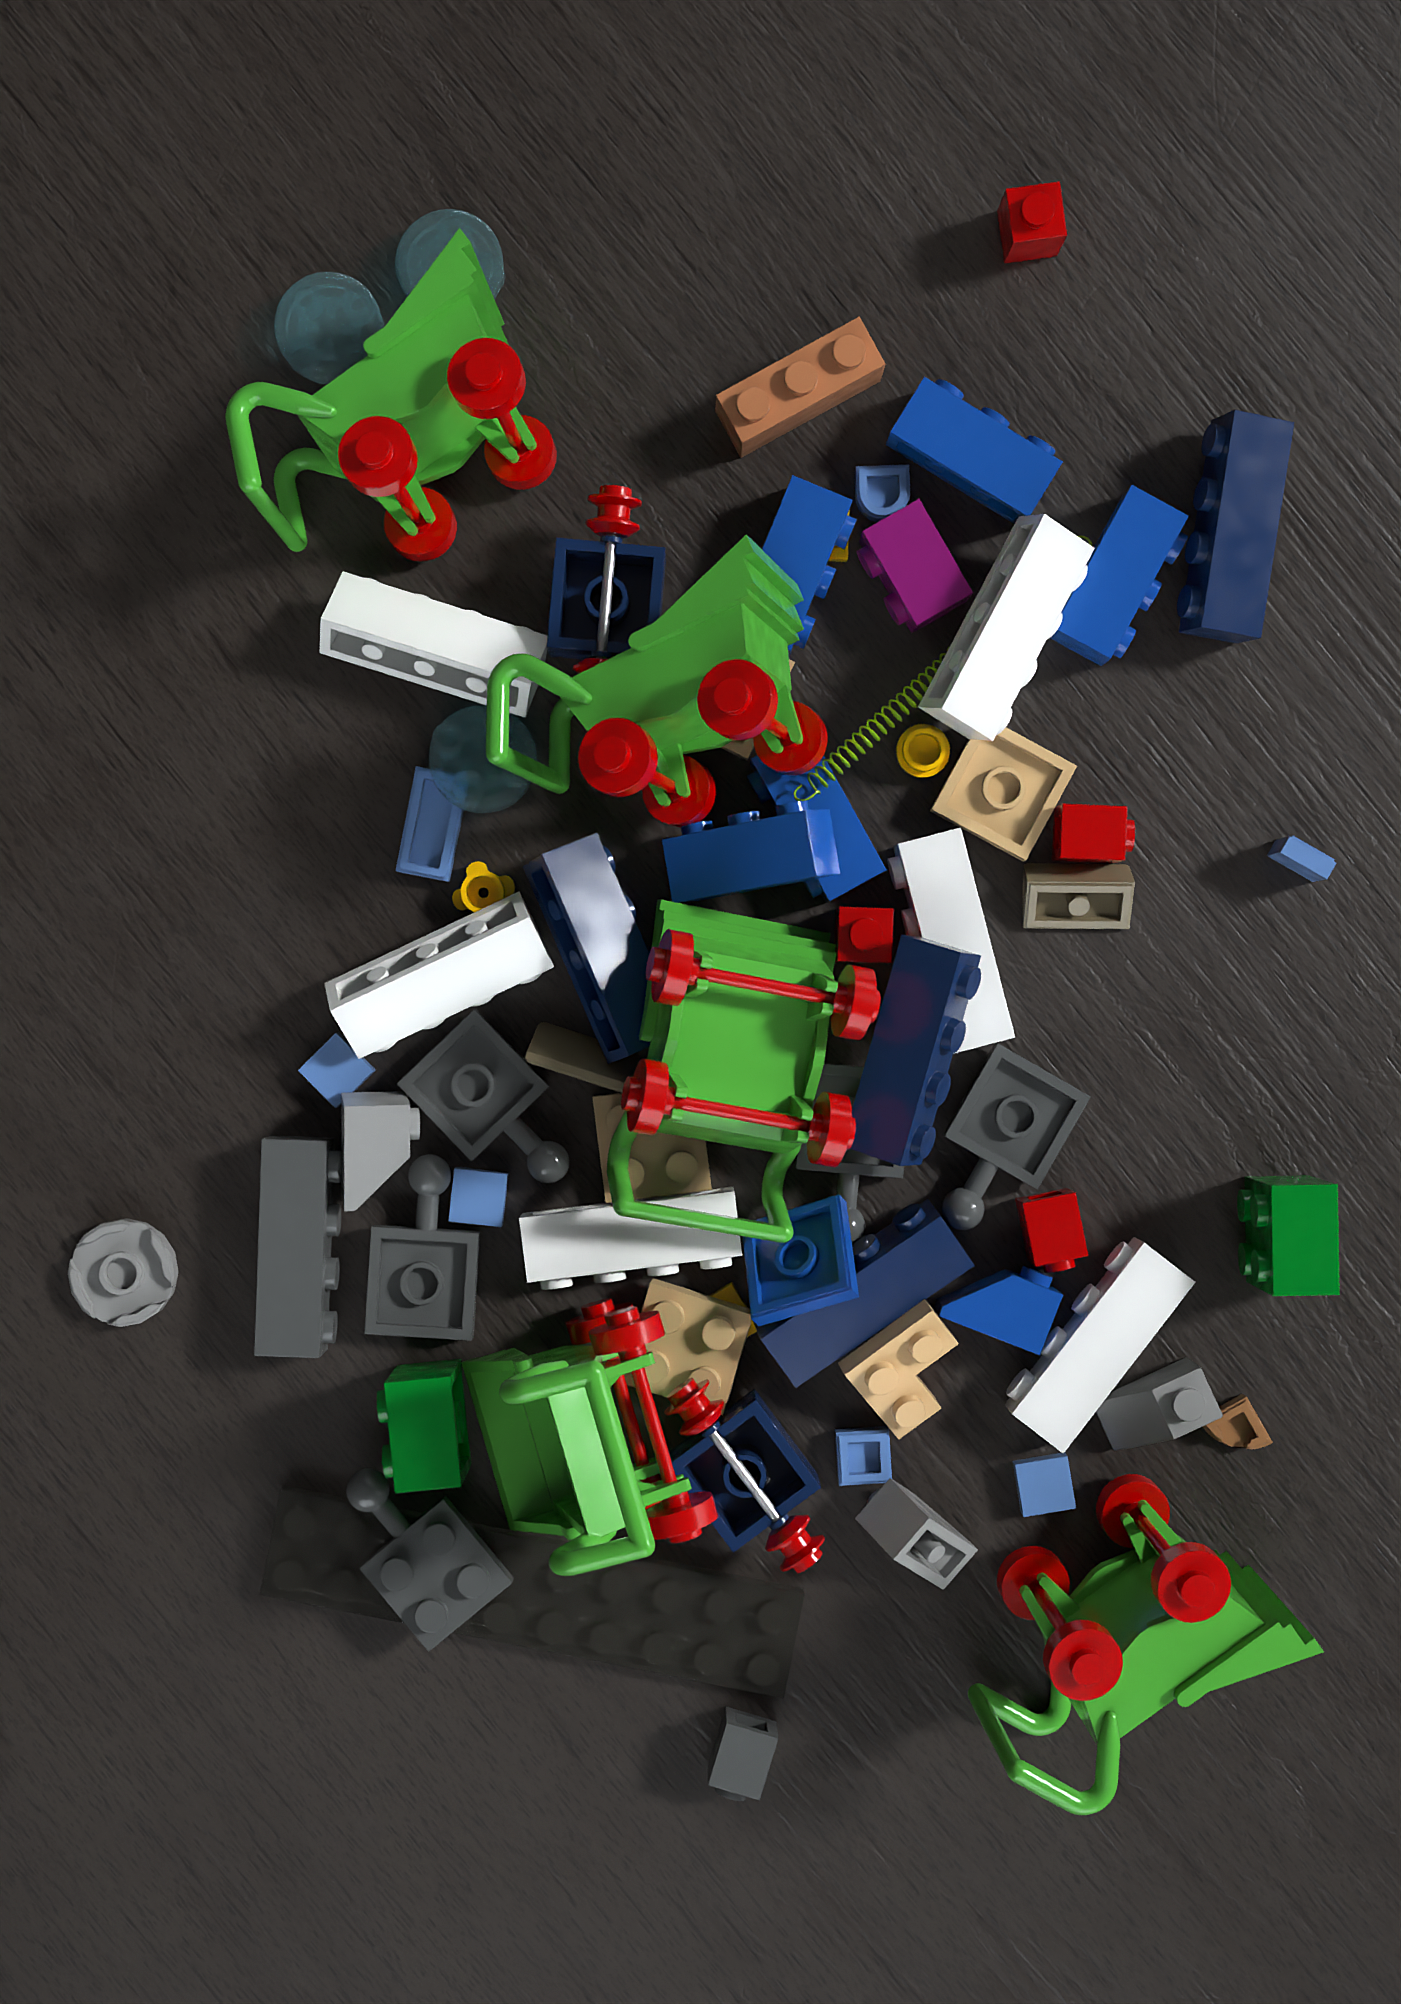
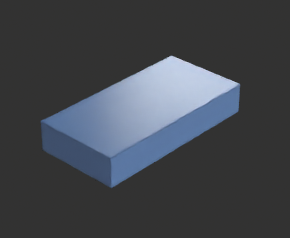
[395,766,470,882]

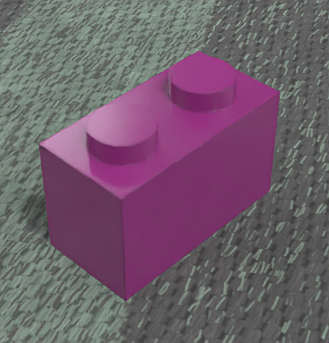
[857,499,973,634]

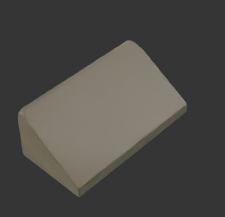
[1022,863,1135,929]
[525,1022,639,1093]

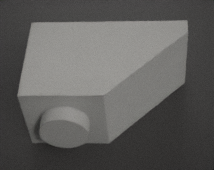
[341,1091,420,1211]
[1096,1357,1223,1451]
[855,1478,978,1590]

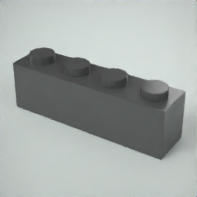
[254,1135,342,1358]

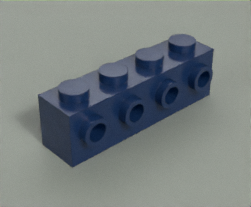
[1177,410,1294,643]
[523,833,651,1064]
[850,935,981,1166]
[753,1199,975,1388]

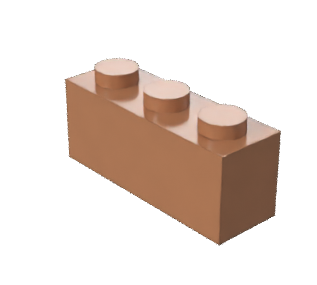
[715,316,886,458]

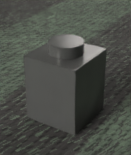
[707,1706,779,1801]

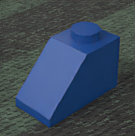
[933,1266,1063,1355]

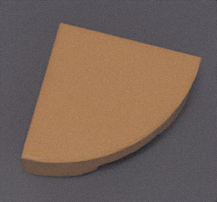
[1202,1394,1273,1449]

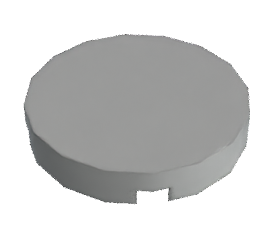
[68,1218,179,1327]

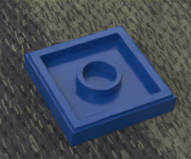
[743,1194,859,1326]

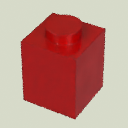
[997,181,1067,264]
[1052,804,1135,863]
[834,907,894,964]
[1015,1188,1088,1273]

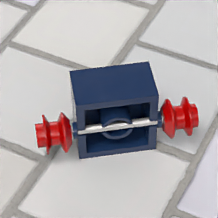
[547,485,666,673]
[664,1377,825,1573]

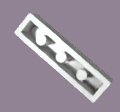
[918,514,1095,741]
[320,571,548,717]
[888,828,1015,1054]
[324,892,554,1059]
[519,1187,742,1290]
[1005,1237,1195,1453]

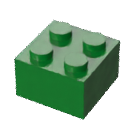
[1237,1175,1340,1296]
[377,1359,472,1493]

